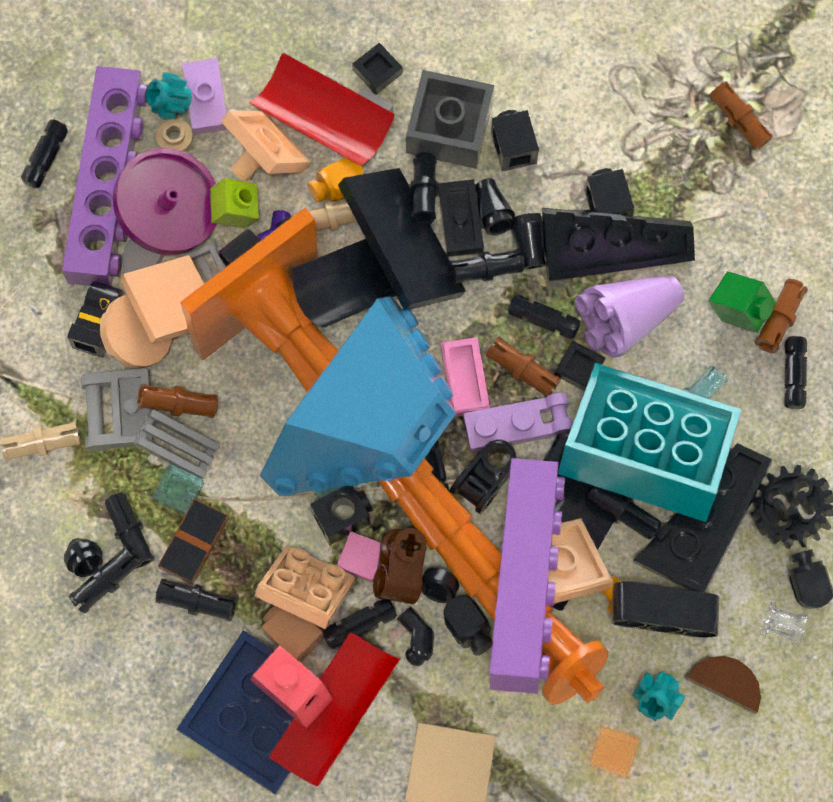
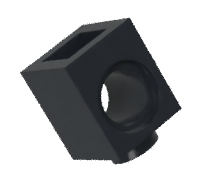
[491,110,539,172]
[584,168,635,216]
[310,486,373,546]

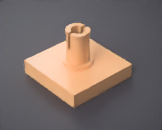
[220,111,311,181]

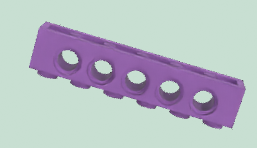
[62,66,148,286]

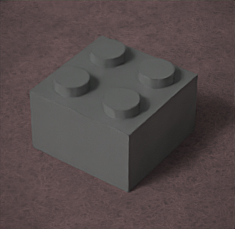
[406,70,494,169]

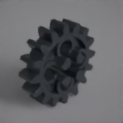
[751,465,833,549]

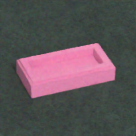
[440,337,490,417]

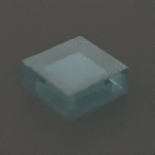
[152,464,205,515]

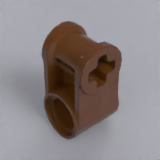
[373,528,427,604]

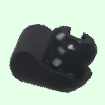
[397,607,434,666]

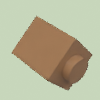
[262,606,324,663]

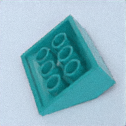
[558,363,741,522]

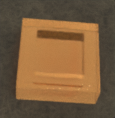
[589,726,640,778]

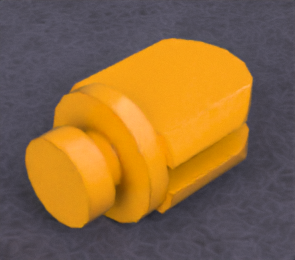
[308,157,363,203]

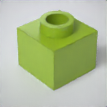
[210,178,259,228]

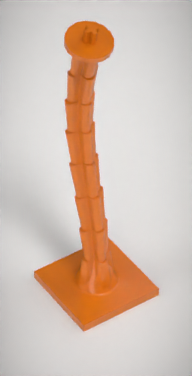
[180,208,609,705]

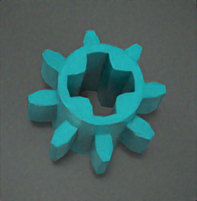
[146,72,192,119]
[632,671,685,721]

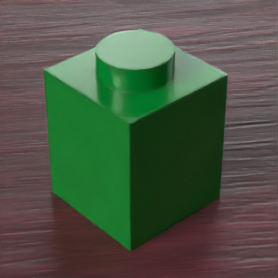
[708,271,776,333]

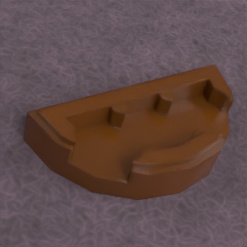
[685,656,761,714]

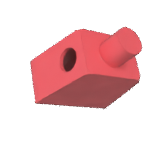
[250,646,333,729]

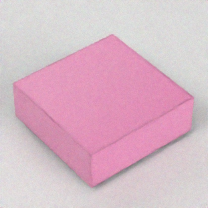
[337,532,380,583]

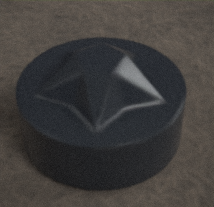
[421,568,460,603]

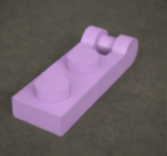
[463,393,573,453]

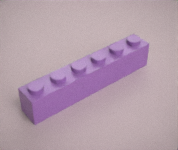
[490,458,565,694]

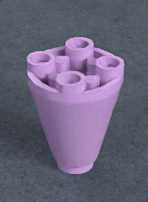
[575,276,684,358]

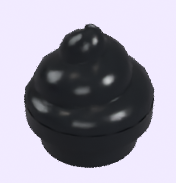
[64,538,103,577]

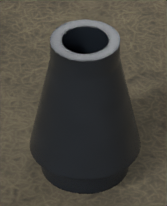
[475,178,515,235]
[510,213,546,269]

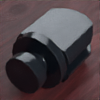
[789,549,833,609]
[443,596,493,656]

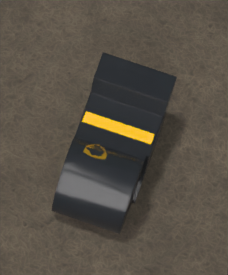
[67,281,124,358]

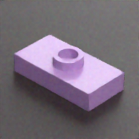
[182,58,228,135]

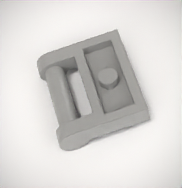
[81,368,154,452]

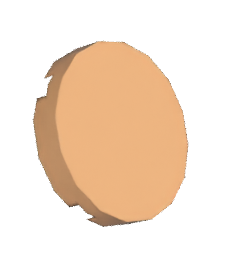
[100,295,172,369]

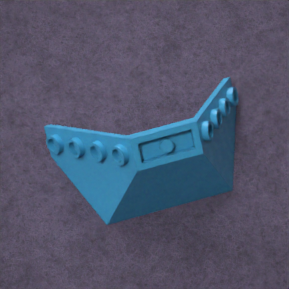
[260,297,456,496]

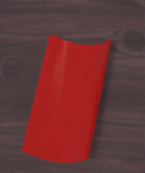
[248,53,395,165]
[270,633,401,787]

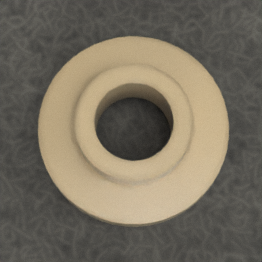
[156,119,193,152]

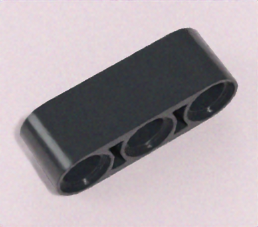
[611,582,720,638]

